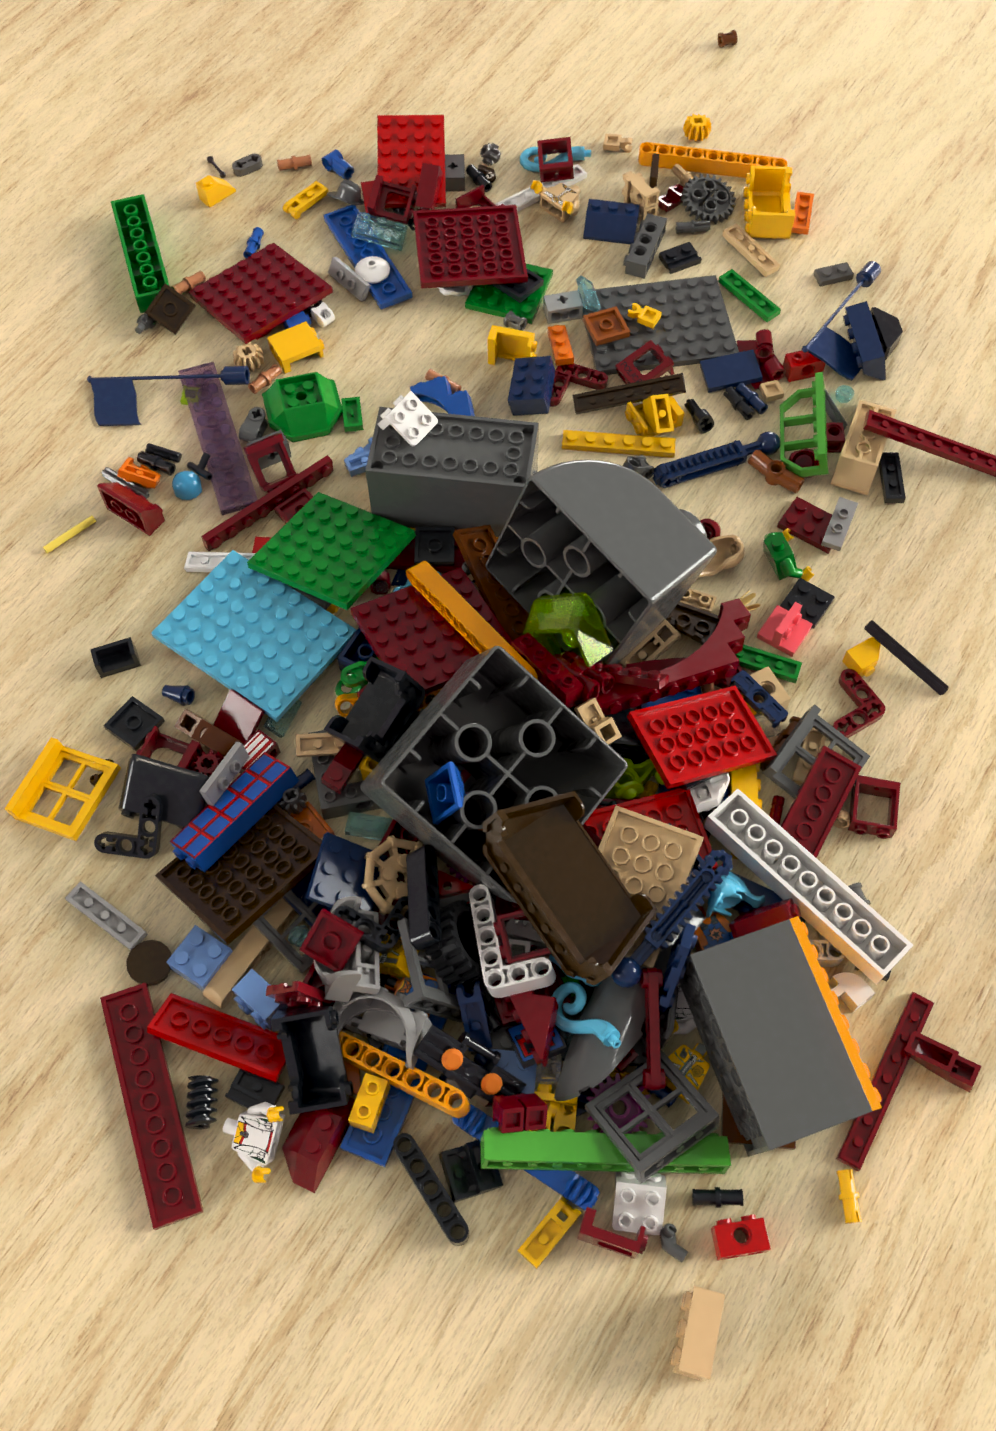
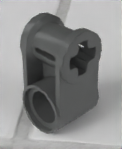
[238,407,268,442]
[623,455,655,479]

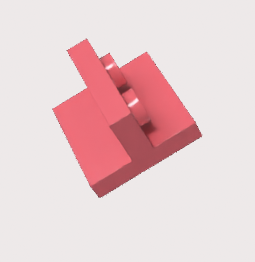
[756,602,813,657]

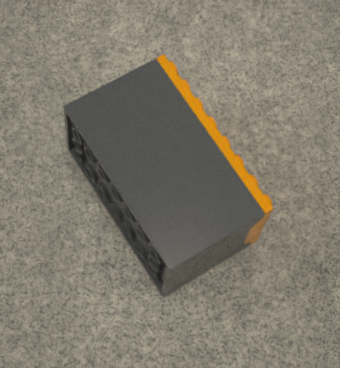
[365,407,539,539]
[679,916,882,1157]

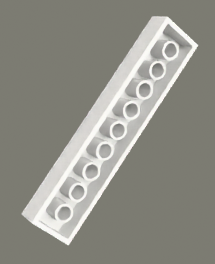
[704,789,913,985]

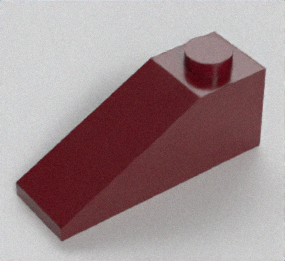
[321,744,365,795]

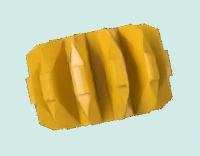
[683,114,712,141]

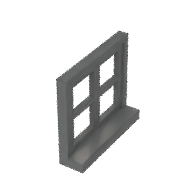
[762,704,870,799]
[253,869,318,973]
[397,918,472,1023]
[585,1051,719,1184]

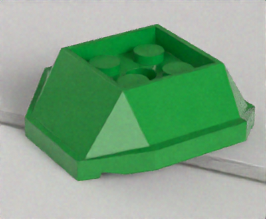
[262,372,343,442]

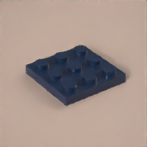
[305,832,388,911]

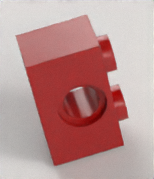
[783,350,826,382]
[711,1214,771,1261]

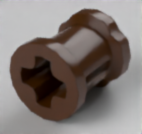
[717,30,738,48]

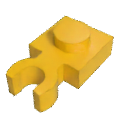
[627,303,662,329]

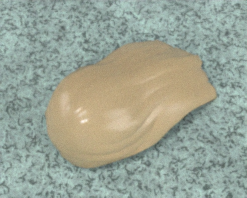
[699,535,745,577]

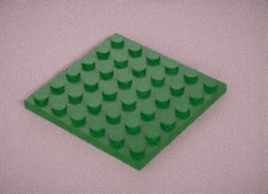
[247,492,416,610]

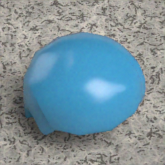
[172,471,202,500]

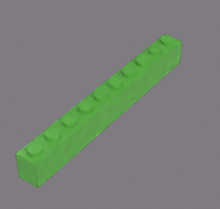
[480,1127,731,1174]

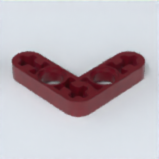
[550,364,608,407]
[833,669,886,738]

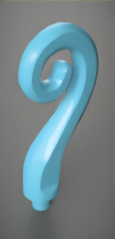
[519,146,591,172]
[552,982,621,1049]

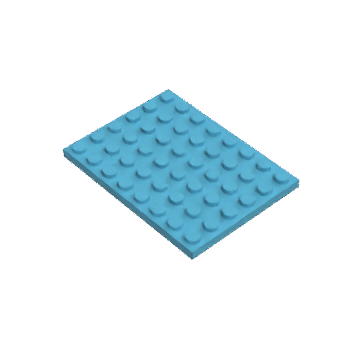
[151,550,356,722]

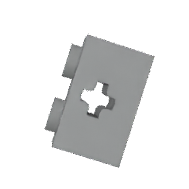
[543,290,583,324]

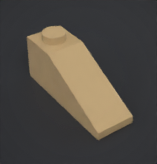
[621,619,682,667]

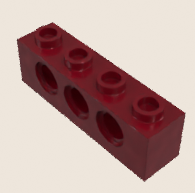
[511,632,583,709]

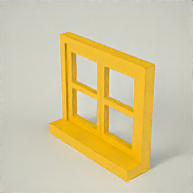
[5,737,121,841]

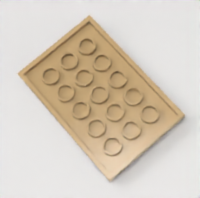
[598,806,703,967]

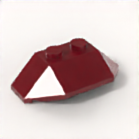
[282,1097,355,1194]

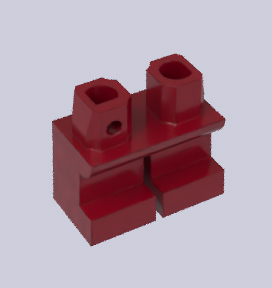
[492,1093,548,1133]

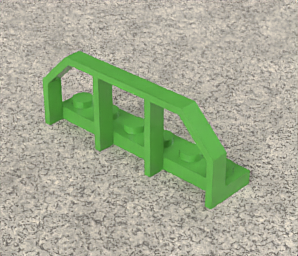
[780,372,829,477]

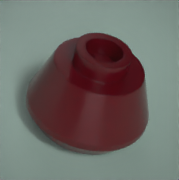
[700,519,721,540]

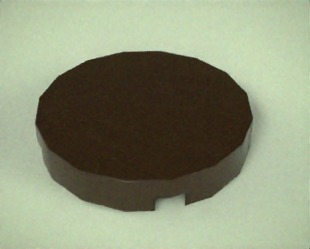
[126,940,172,986]

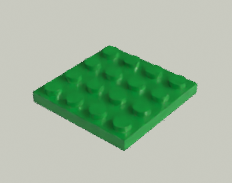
[465,263,553,324]

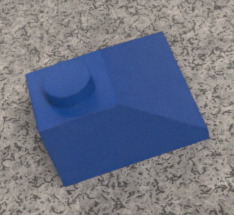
[424,762,465,824]

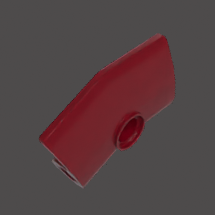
[737,329,786,390]

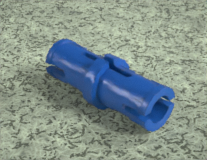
[243,227,264,258]

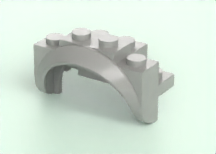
[314,896,380,1003]
[332,986,433,1070]

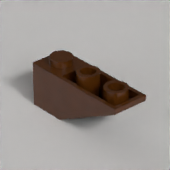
[174,709,244,757]

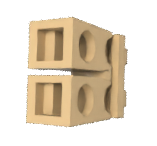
[622,171,660,221]

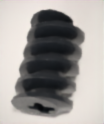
[185,1075,219,1129]

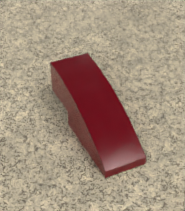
[904,1030,981,1093]

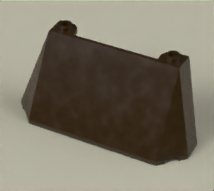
[483,791,657,986]

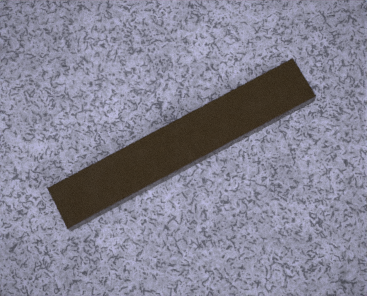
[573,373,686,414]

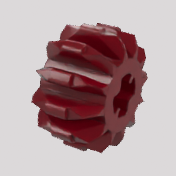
[191,749,223,777]

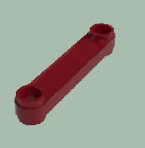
[640,967,666,1090]

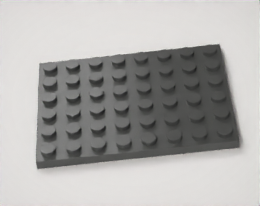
[578,275,739,375]

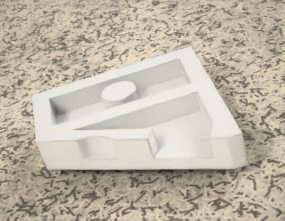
[690,772,730,813]

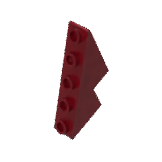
[493,961,559,1068]

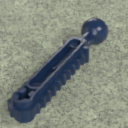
[653,431,780,488]
[612,849,733,988]

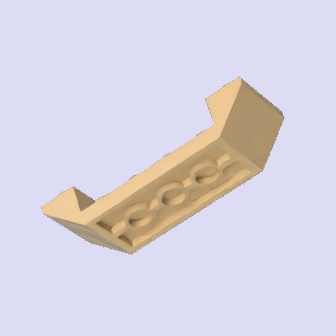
[831,399,897,495]

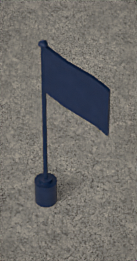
[802,261,881,381]
[87,366,250,426]

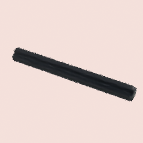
[864,620,949,695]

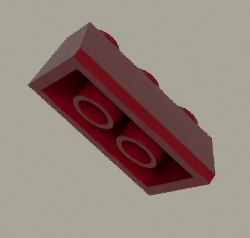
[97,482,165,536]

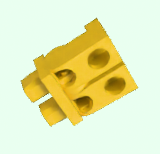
[530,1079,578,1132]

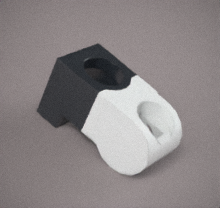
[303,300,335,328]

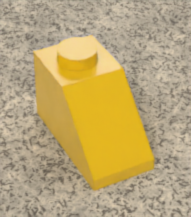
[196,175,236,208]
[642,394,674,434]
[842,637,881,677]

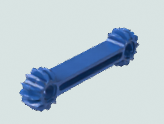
[452,1104,600,1211]

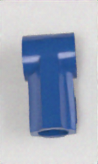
[322,149,354,180]

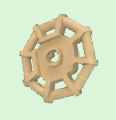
[362,835,440,916]

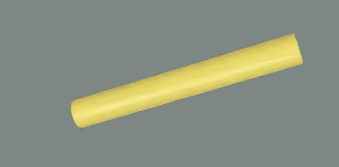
[43,515,96,554]

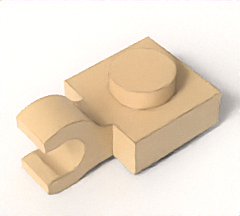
[603,133,633,152]

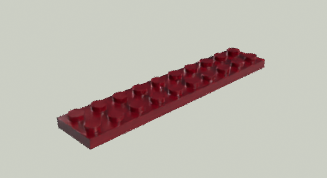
[100,982,204,1230]

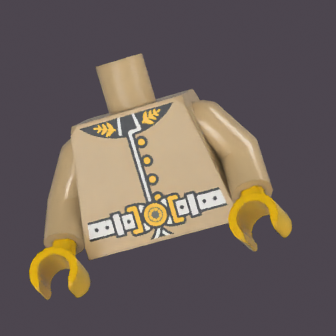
[530,180,580,223]

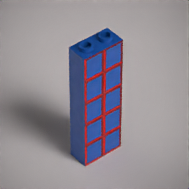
[169,752,299,873]

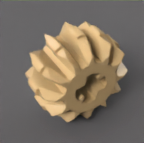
[233,342,264,372]

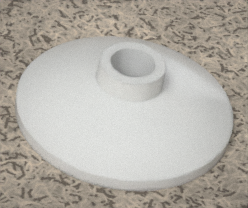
[355,256,390,284]

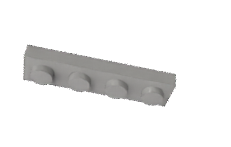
[65,881,148,951]

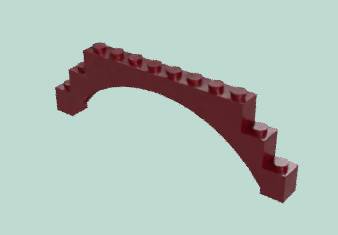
[575,598,751,716]

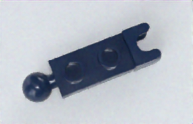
[456,981,493,1065]

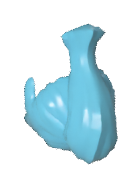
[706,871,765,918]

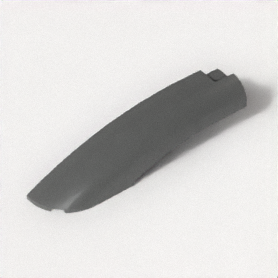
[554,907,706,1101]

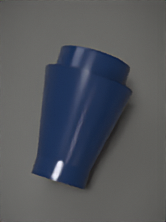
[162,685,195,706]

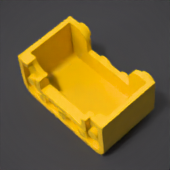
[743,166,795,239]

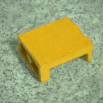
[267,321,325,374]
[487,325,537,365]
[625,396,684,437]

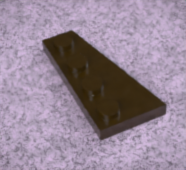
[666,602,720,645]

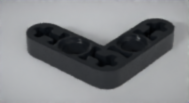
[94,794,163,859]
[334,896,409,954]

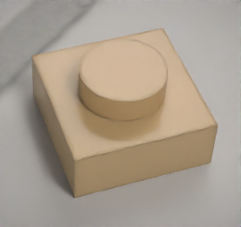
[759,380,784,402]

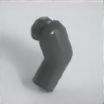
[660,1223,688,1263]

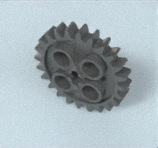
[681,174,736,224]

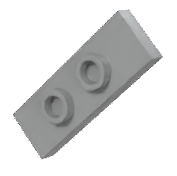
[328,257,371,301]
[821,497,858,551]
[200,742,250,806]

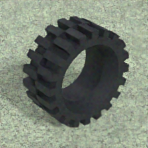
[425,900,497,989]

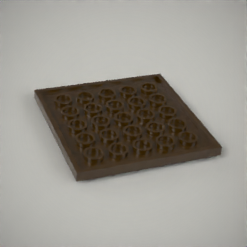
[155,804,322,945]

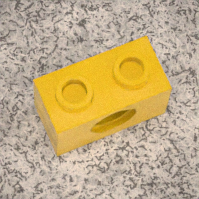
[348,1073,391,1134]

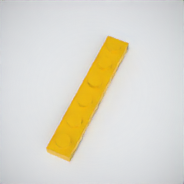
[562,430,676,458]

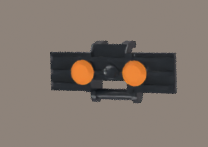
[413,1025,527,1104]

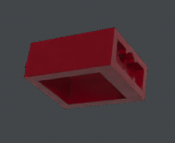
[537,137,574,183]
[848,775,901,839]
[493,910,551,964]

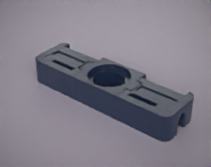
[730,670,788,728]

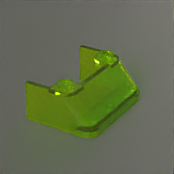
[523,592,613,667]

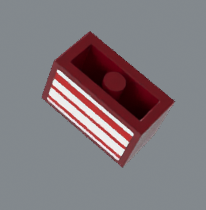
[239,729,281,774]

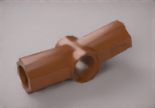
[748,450,805,494]

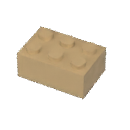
[670,1286,725,1381]

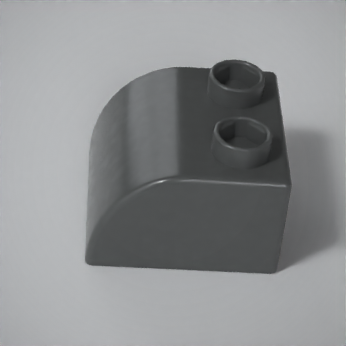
[486,460,717,665]
[361,646,628,903]

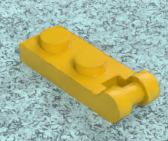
[283,181,328,219]
[518,1196,582,1269]

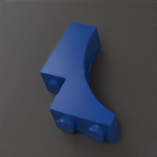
[410,376,475,416]

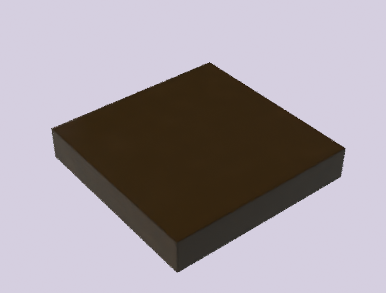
[649,153,659,188]
[145,283,196,335]

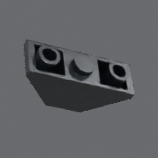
[870,307,903,360]

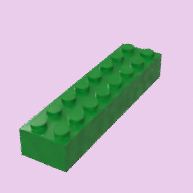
[110,194,170,313]

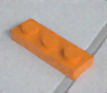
[791,191,814,235]
[547,325,574,366]

